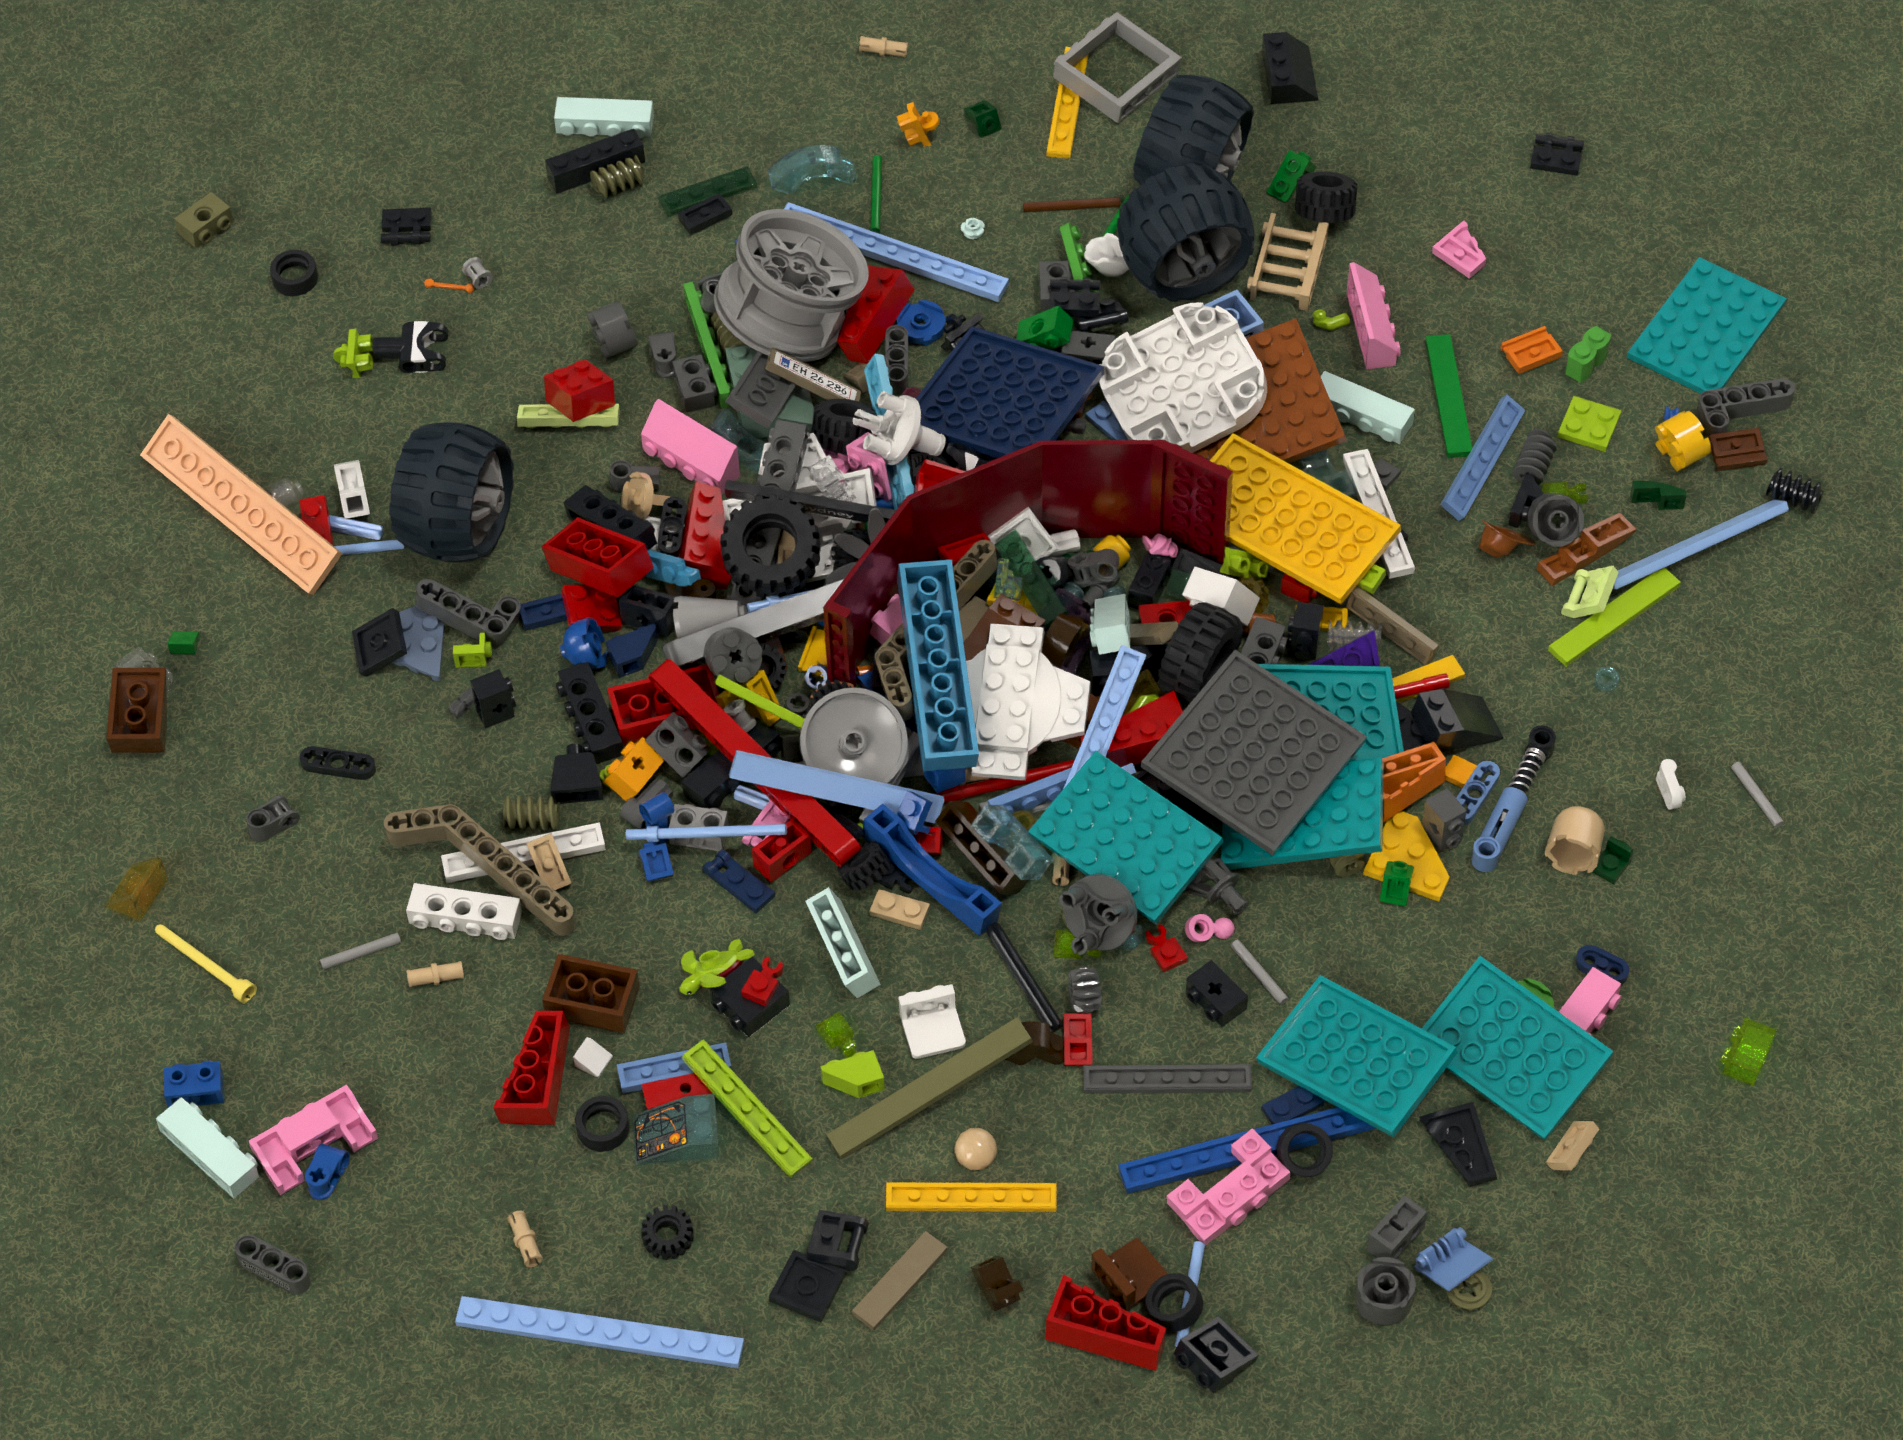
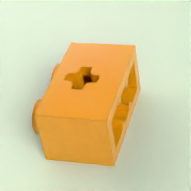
[603,737,664,802]

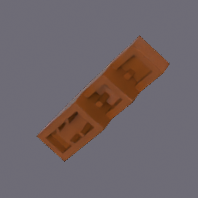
[1536,513,1636,586]

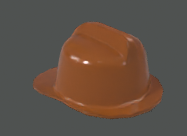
[1480,520,1535,557]

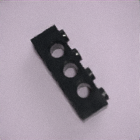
[563,485,657,551]
[556,662,623,765]

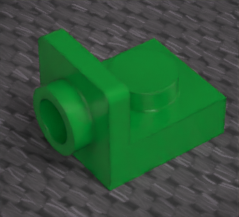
[1379,861,1414,907]

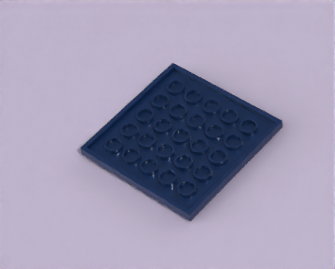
[916,326,1105,458]

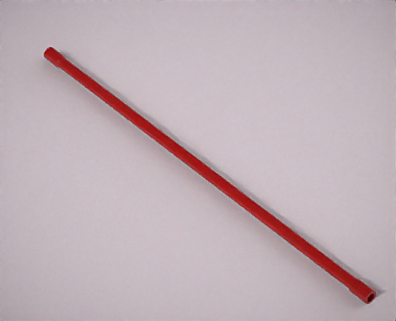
[935,673,1450,804]

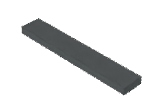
[1083,1064,1252,1094]

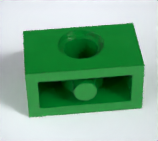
[1016,306,1073,350]

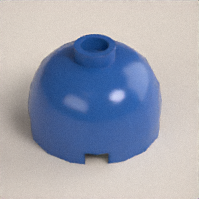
[560,617,607,670]

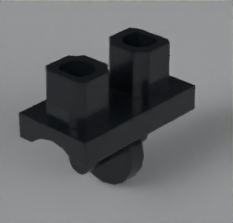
[940,313,985,351]

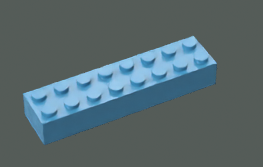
[897,560,979,771]

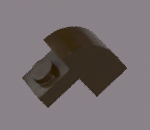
[1041,613,1090,667]
[1005,1021,1064,1065]
[970,1256,1024,1311]

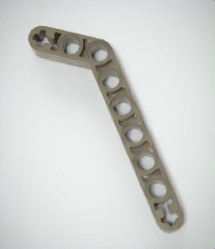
[875,540,998,721]
[384,804,576,936]

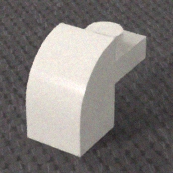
[334,460,370,519]

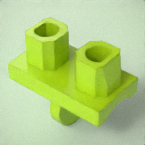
[333,329,373,378]
[1220,547,1269,581]

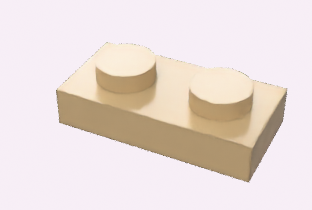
[526,833,571,890]
[870,889,930,930]
[1546,1121,1599,1171]

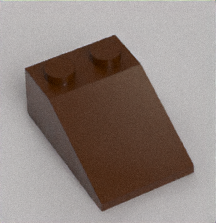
[964,594,1046,661]
[106,668,167,753]

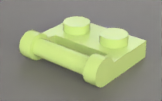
[1561,566,1619,618]

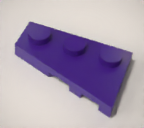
[1308,630,1380,666]

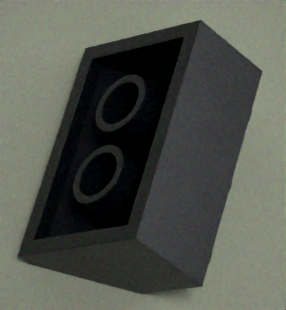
[1262,32,1318,104]

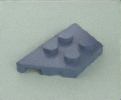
[392,606,447,681]

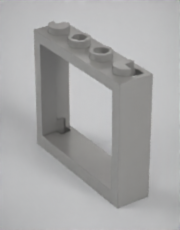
[1053,12,1182,123]

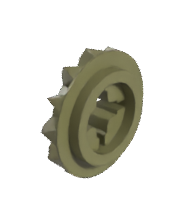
[1445,1270,1492,1312]

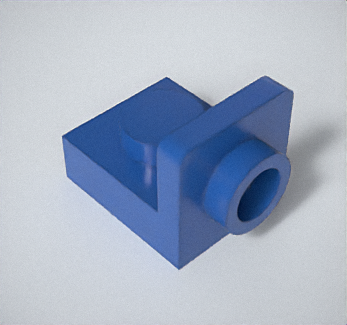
[638,842,674,882]

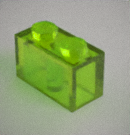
[1720,1017,1777,1086]

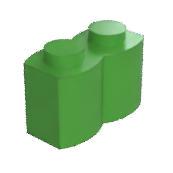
[1565,326,1611,382]

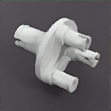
[853,391,945,465]

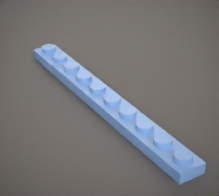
[784,202,1009,302]
[455,1296,744,1369]

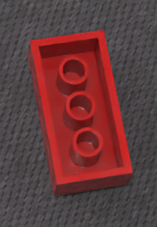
[541,517,654,598]
[607,664,719,747]

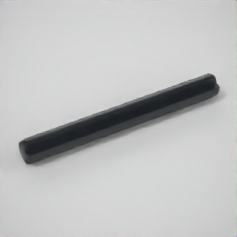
[987,922,1062,1033]

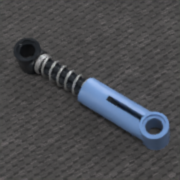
[1471,725,1556,872]

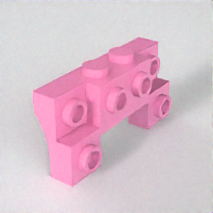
[249,1085,378,1195]
[1167,1128,1290,1245]

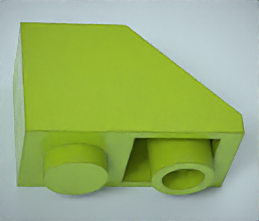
[820,1050,885,1098]

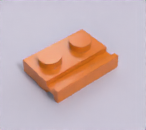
[1501,326,1563,374]

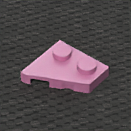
[1432,221,1486,279]

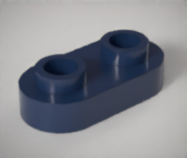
[1576,945,1629,985]

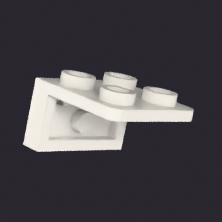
[898,984,966,1059]

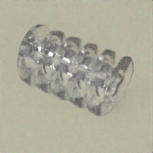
[1327,619,1382,653]

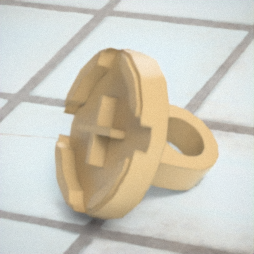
[621,472,670,520]

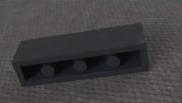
[545,128,645,194]
[681,717,781,809]

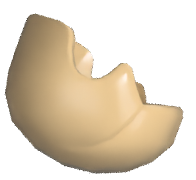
[954,1128,997,1170]

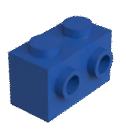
[164,1061,225,1108]

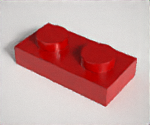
[299,495,334,546]

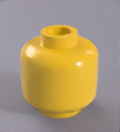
[1093,535,1131,570]

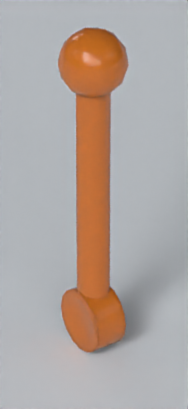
[424,279,475,293]

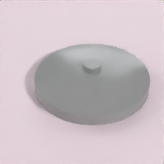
[800,688,908,784]

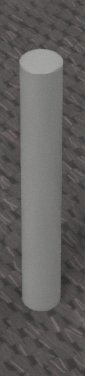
[1731,762,1784,828]
[320,932,401,970]
[1231,940,1289,1005]

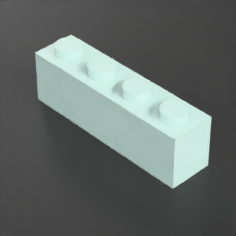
[554,97,654,138]
[1321,371,1415,444]
[1090,594,1130,655]
[806,887,881,998]
[156,1097,259,1199]

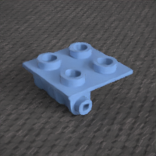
[1413,1227,1493,1292]

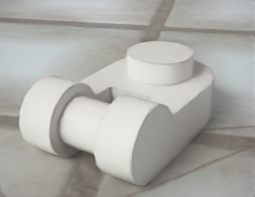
[1656,759,1685,809]

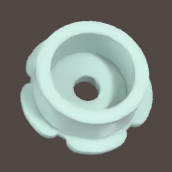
[961,218,985,239]

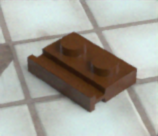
[1709,428,1768,471]

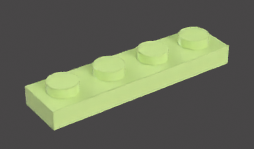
[517,404,620,428]

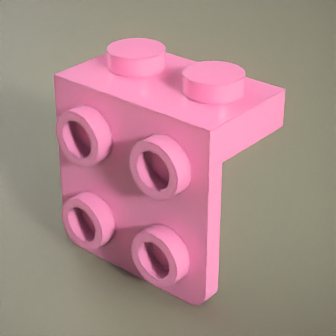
[846,432,892,502]

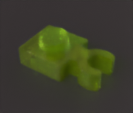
[1542,482,1588,504]
[1054,930,1101,959]

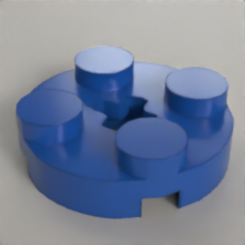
[896,300,946,346]

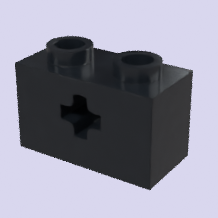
[1128,551,1172,609]
[619,585,678,636]
[470,669,516,729]
[1186,960,1248,1027]

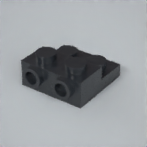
[1174,1316,1259,1393]

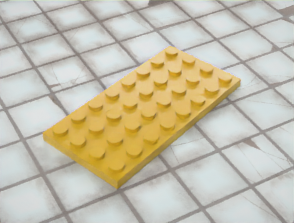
[1210,433,1401,604]

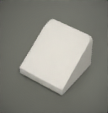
[573,1037,613,1078]

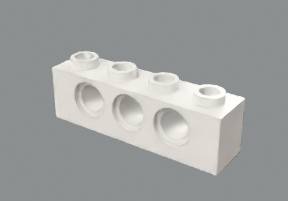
[406,883,522,940]

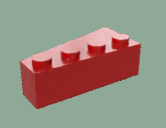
[837,265,915,364]
[679,482,731,589]
[1081,691,1183,767]
[493,1011,570,1125]
[1045,1274,1166,1371]

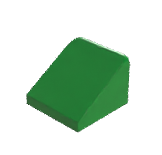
[168,631,199,655]

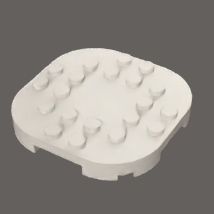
[1099,303,1267,453]

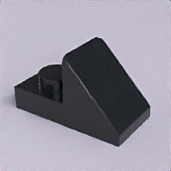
[1509,473,1543,528]

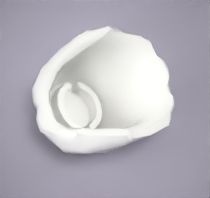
[1084,233,1129,277]

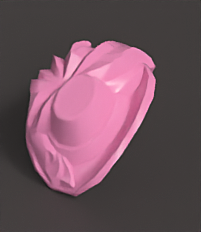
[1142,534,1178,558]

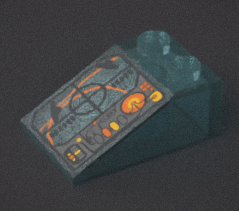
[632,1094,720,1166]

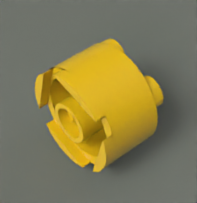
[1655,411,1711,471]

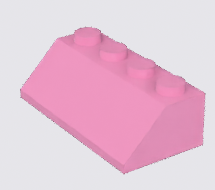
[1347,262,1400,369]
[641,399,740,495]

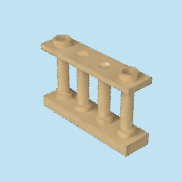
[1247,213,1329,311]

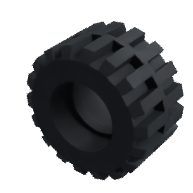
[1295,171,1358,223]
[811,399,877,454]

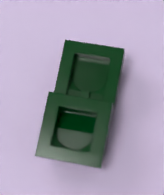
[1630,481,1687,510]

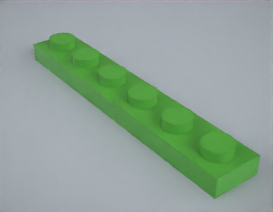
[683,282,733,409]

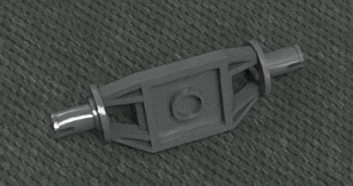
[1167,799,1249,915]

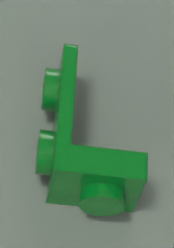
[1267,150,1316,203]

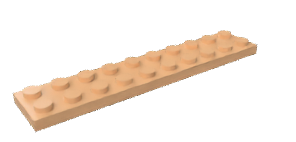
[140,414,343,595]

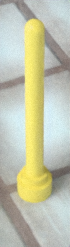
[155,924,257,1004]

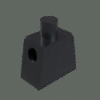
[551,743,603,804]

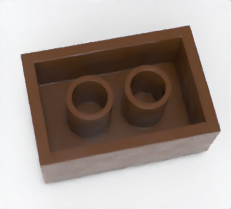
[542,954,640,1033]

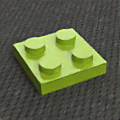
[1557,396,1622,452]

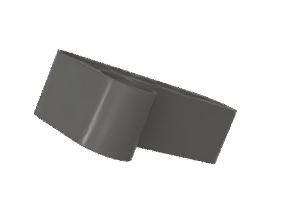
[1696,379,1795,438]
[415,579,521,647]

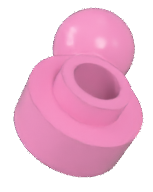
[1185,914,1235,942]

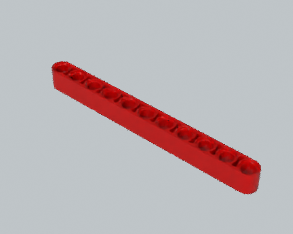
[648,659,861,867]

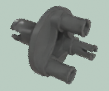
[1059,874,1137,955]

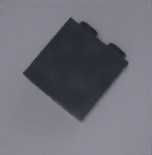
[711,956,790,1038]

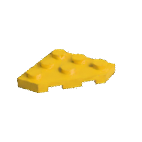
[1363,811,1449,902]

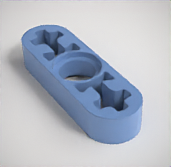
[1456,761,1500,825]

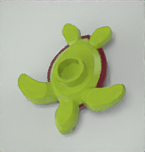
[679,939,755,995]

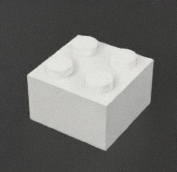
[1182,567,1260,626]

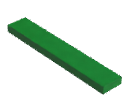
[1425,334,1472,458]

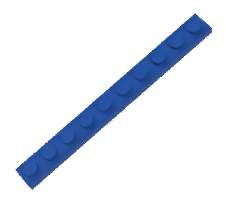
[1118,1107,1377,1194]

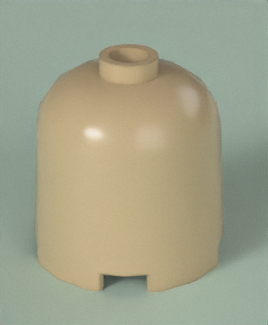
[1545,806,1605,875]

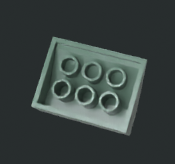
[725,345,814,441]

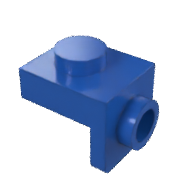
[897,791,933,835]

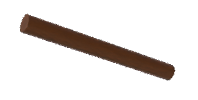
[1023,197,1120,212]

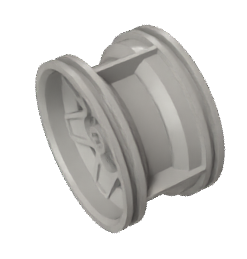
[714,209,869,362]

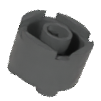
[586,301,638,359]
[1527,492,1584,546]
[704,627,762,683]
[1355,1257,1415,1325]

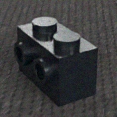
[1287,602,1324,661]

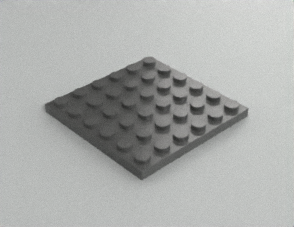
[1141,650,1367,856]

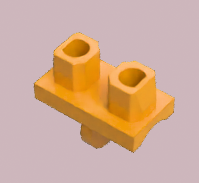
[897,102,940,147]

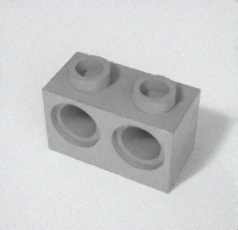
[669,804,729,851]

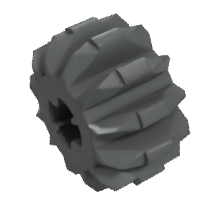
[1068,967,1102,1013]

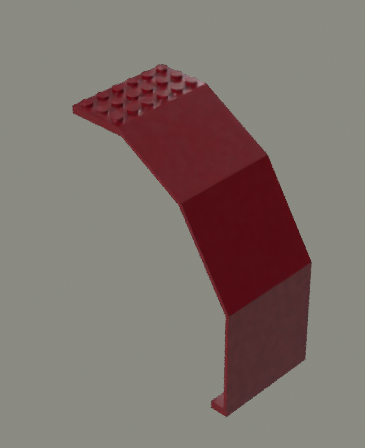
[823,440,1233,688]

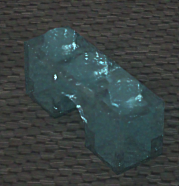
[971,805,1054,880]

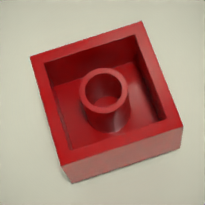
[544,360,615,422]

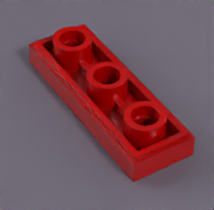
[642,1073,717,1112]

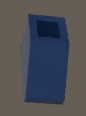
[606,624,658,678]

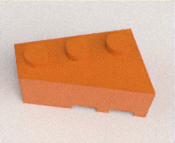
[1382,742,1446,822]

